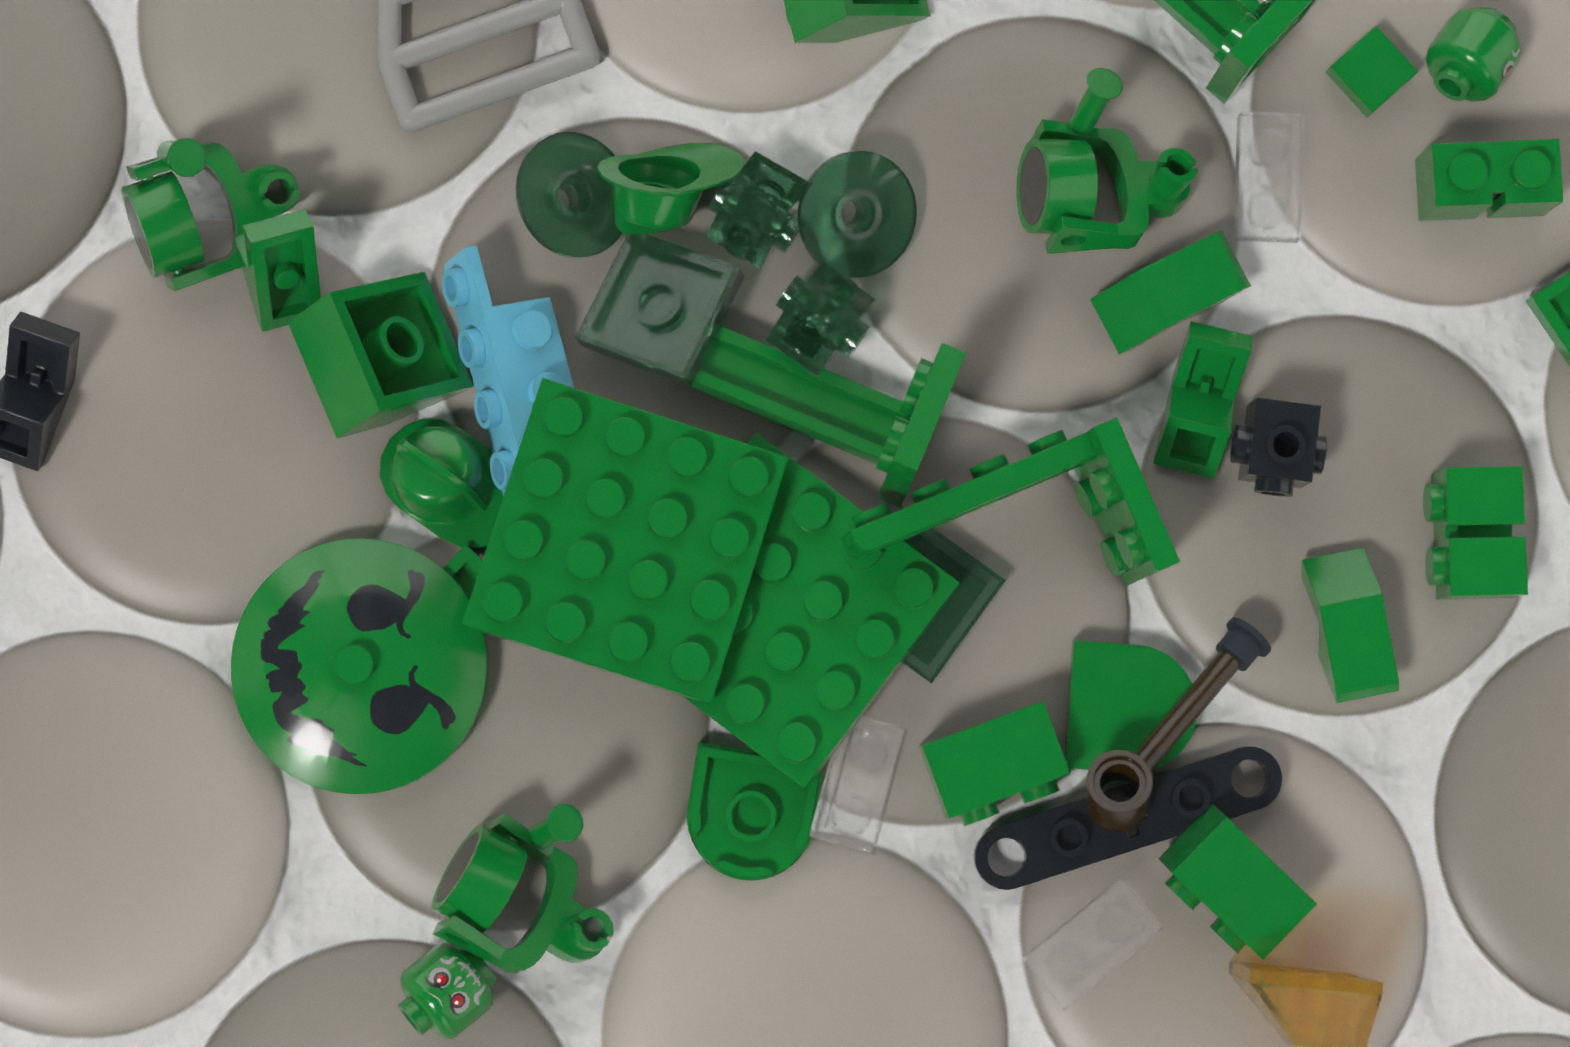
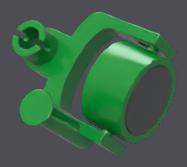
[1016,68,1198,254]
[121,138,300,291]
[432,804,614,974]

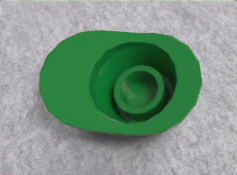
[596,143,745,234]
[379,419,503,548]

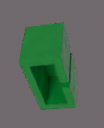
[1415,139,1563,221]
[1423,466,1528,600]
[919,701,1071,826]
[1158,803,1317,960]

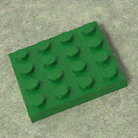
[462,378,789,704]
[683,432,960,790]

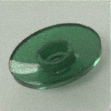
[515,131,622,258]
[797,150,917,278]

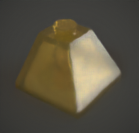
[1229,961,1383,1047]

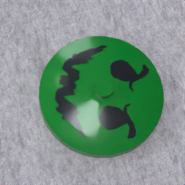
[231,538,489,794]

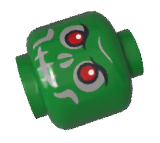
[1425,7,1522,102]
[398,942,497,1039]

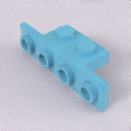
[442,245,574,496]

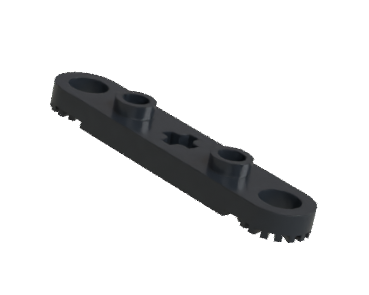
[973,746,1282,890]

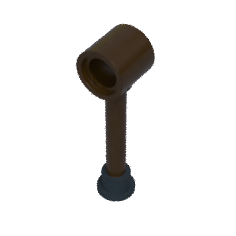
[1086,617,1271,831]

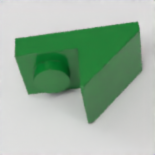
[235,209,321,332]

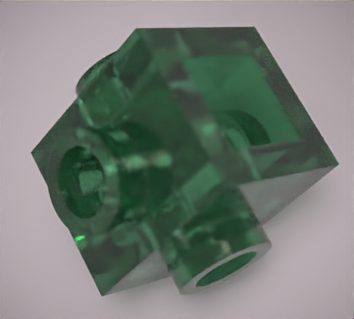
[706,151,810,269]
[766,262,875,377]

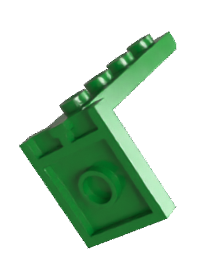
[1154,0,1317,104]
[655,311,966,508]
[841,417,1180,586]

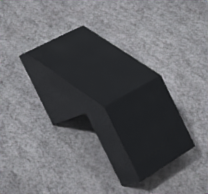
[0,311,80,471]

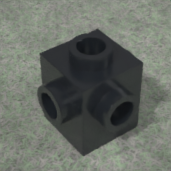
[1230,397,1327,497]

